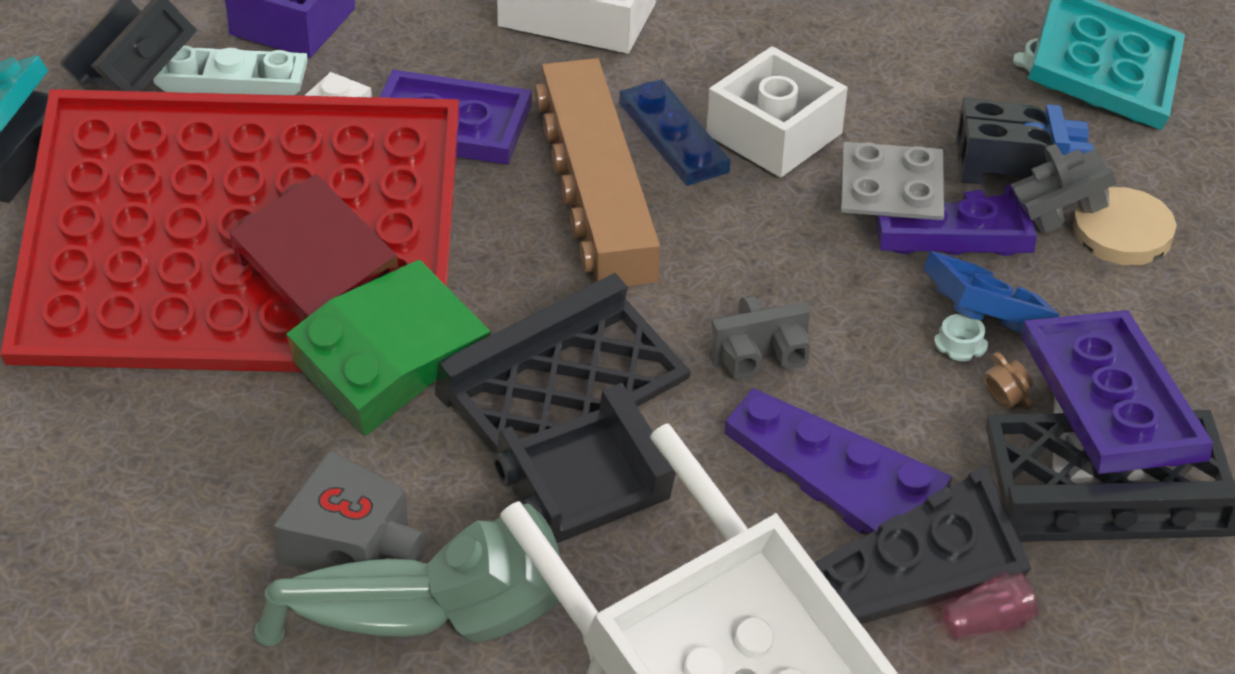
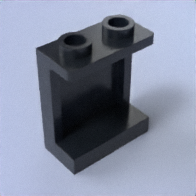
[61,0,197,91]
[492,383,676,543]

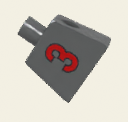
[273,451,427,571]

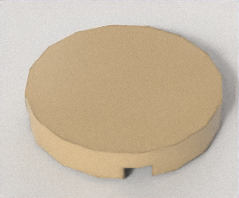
[1072,187,1177,265]

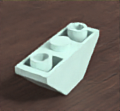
[154,45,308,95]

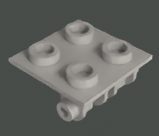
[840,142,944,220]

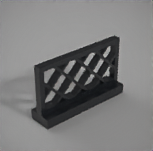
[435,273,691,454]
[985,410,1235,542]

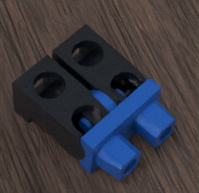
[956,97,1094,184]

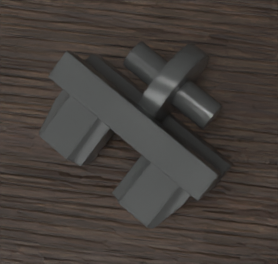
[1011,144,1117,233]
[710,296,810,380]

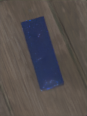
[619,78,731,186]

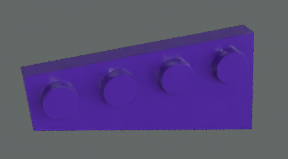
[724,388,952,534]

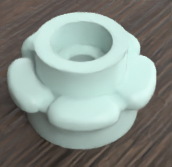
[935,314,988,361]

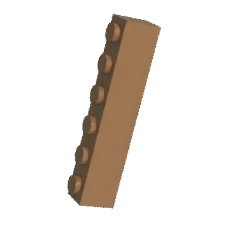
[534,58,660,286]

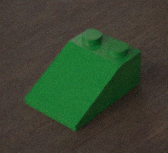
[286,259,491,436]

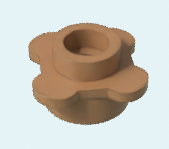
[983,352,1033,410]

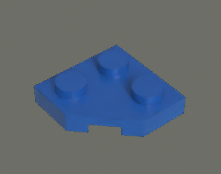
[923,251,1059,333]

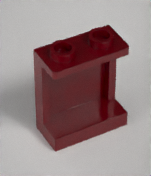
[229,174,399,323]

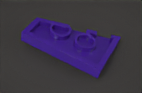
[876,185,1037,256]

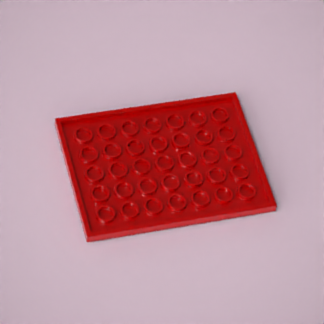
[1,89,460,372]

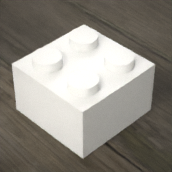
[706,46,848,178]

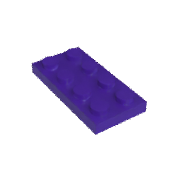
[1022,310,1213,474]

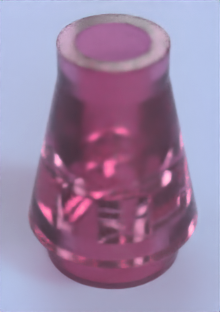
[942,571,1038,640]

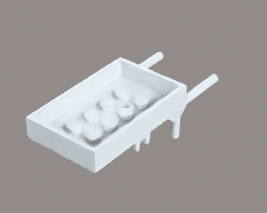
[500,424,898,674]

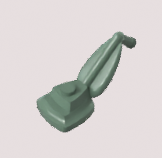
[253,504,560,646]

